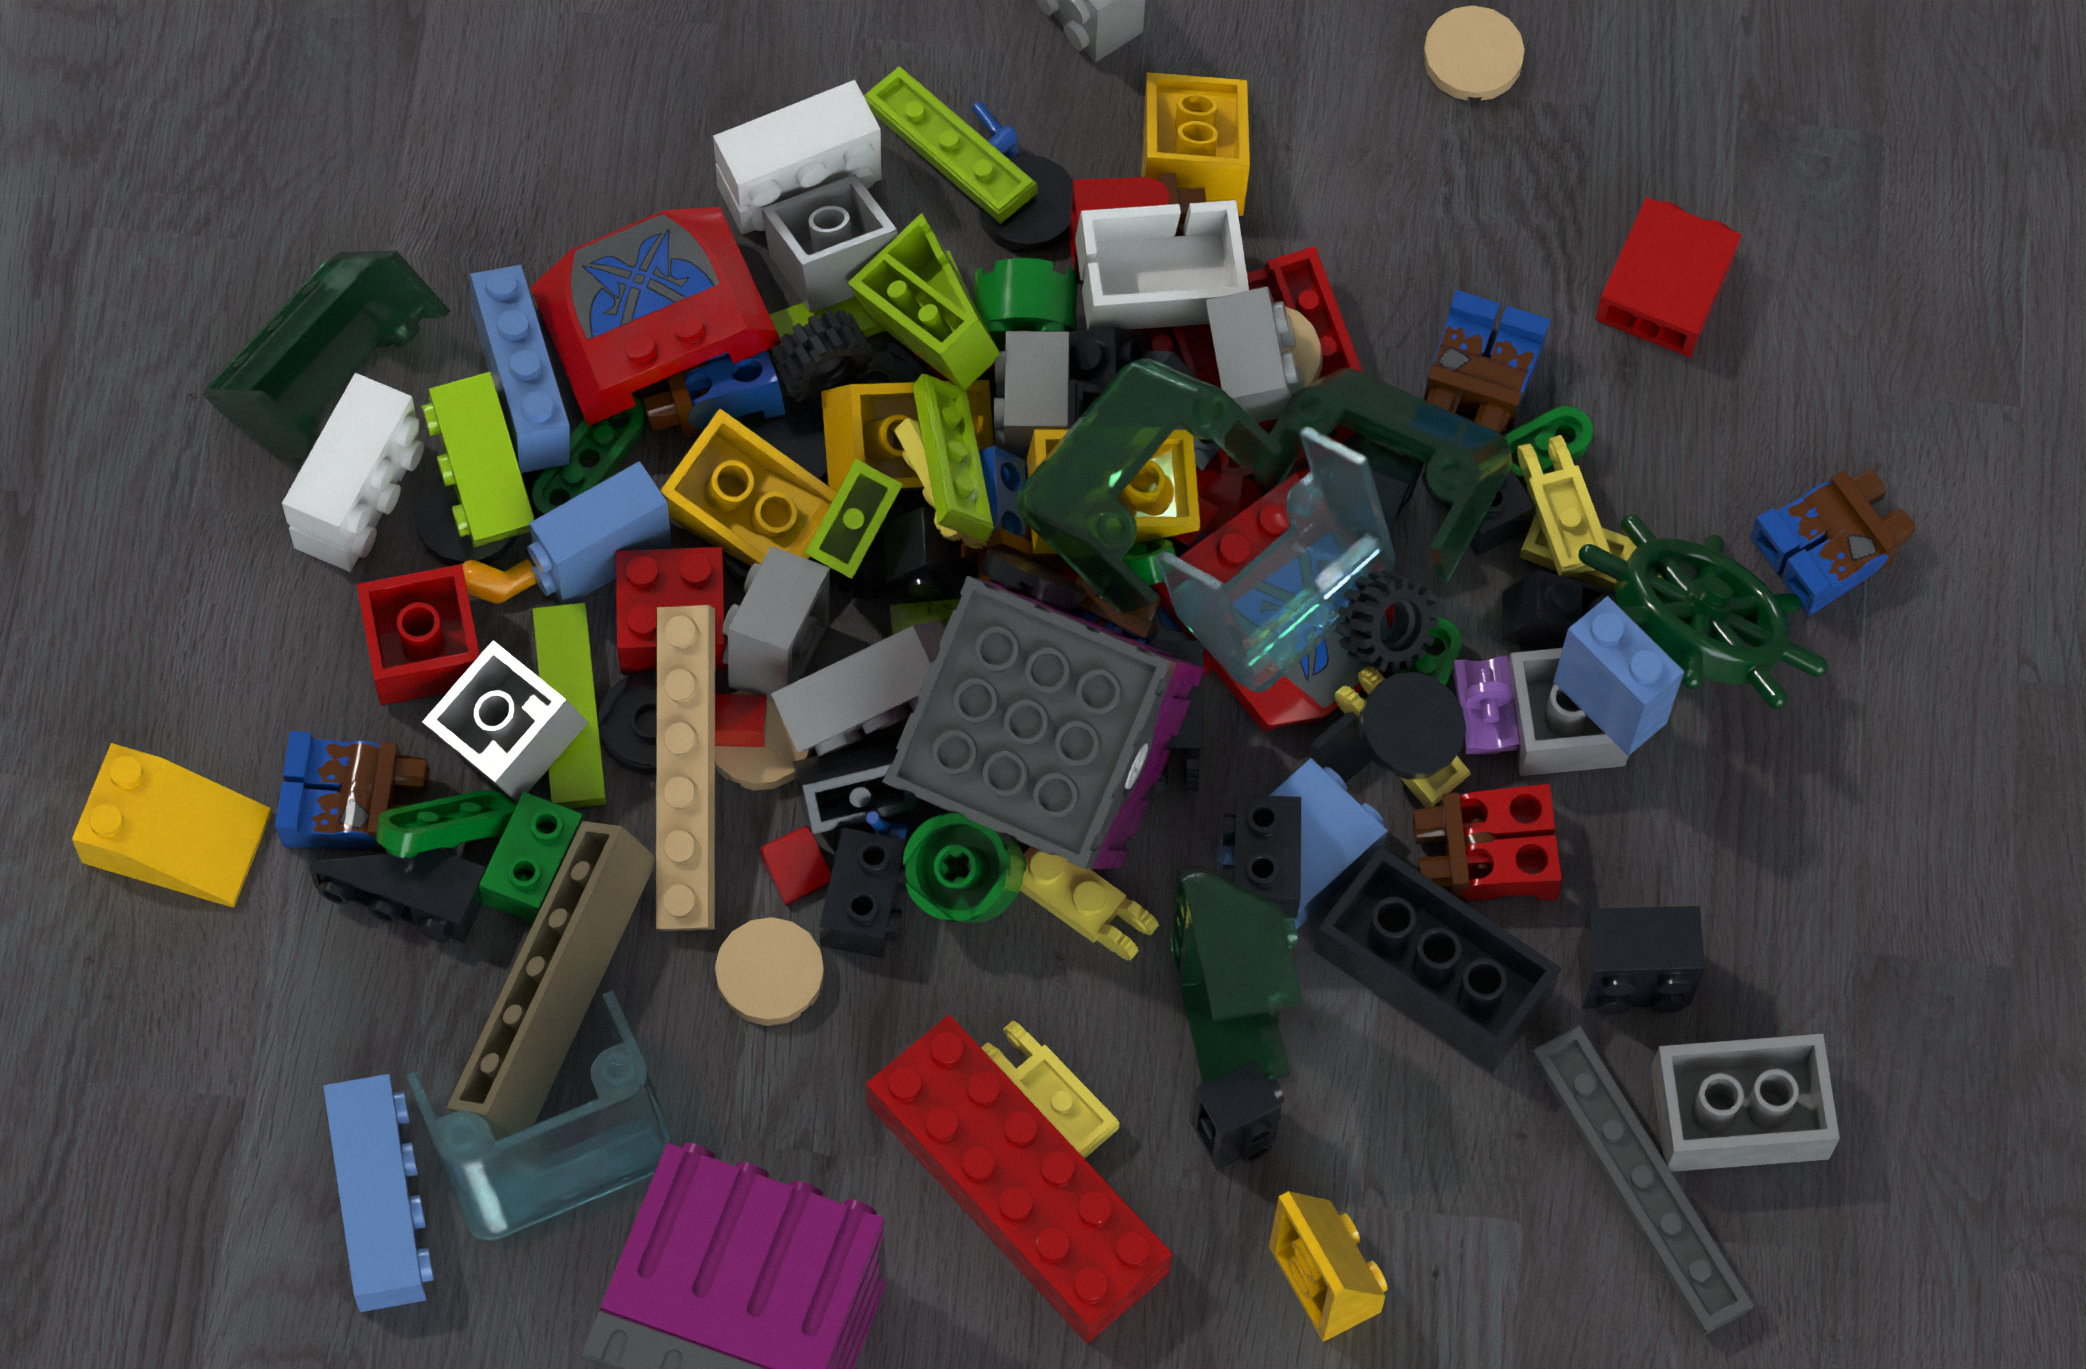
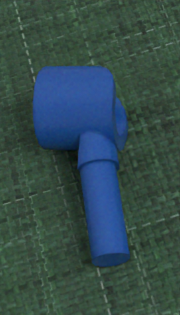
[972,101,1020,158]
[866,811,910,839]

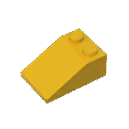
[1141,72,1250,216]
[821,380,994,492]
[660,409,837,567]
[1027,430,1200,554]
[72,743,272,908]
[1269,1191,1388,1342]

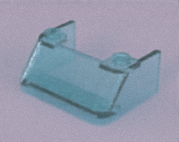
[1157,427,1396,692]
[406,990,672,1241]

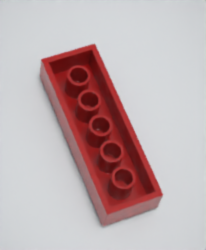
[866,1014,1172,1344]

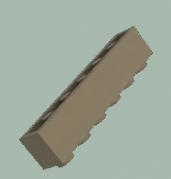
[446,821,656,1146]

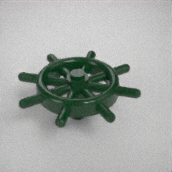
[1578,514,1828,709]

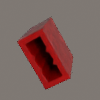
[1595,197,1742,358]

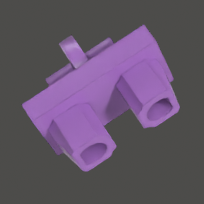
[1453,656,1520,756]

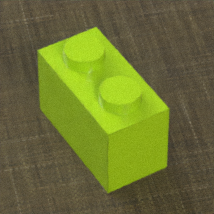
[805,459,903,579]

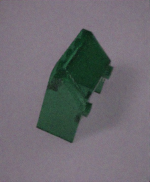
[203,250,451,459]
[1017,358,1283,614]
[1251,368,1512,583]
[1170,866,1303,1085]

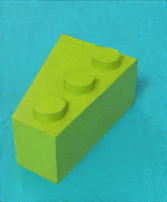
[847,213,1001,391]
[422,372,534,548]

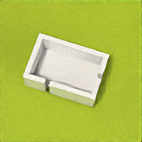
[713,80,882,235]
[1075,200,1249,330]
[282,373,424,572]

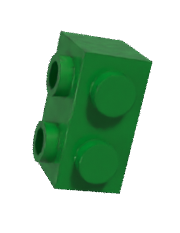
[479,791,584,924]

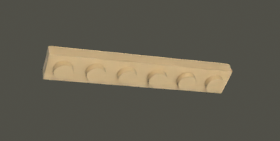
[656,605,715,932]

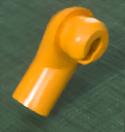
[462,559,537,604]

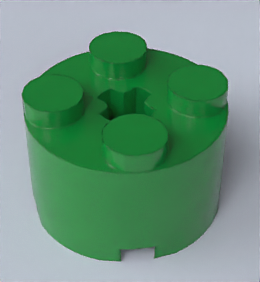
[974,258,1078,351]
[903,812,1026,923]

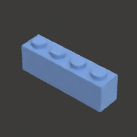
[470,265,570,473]
[323,1074,434,1312]

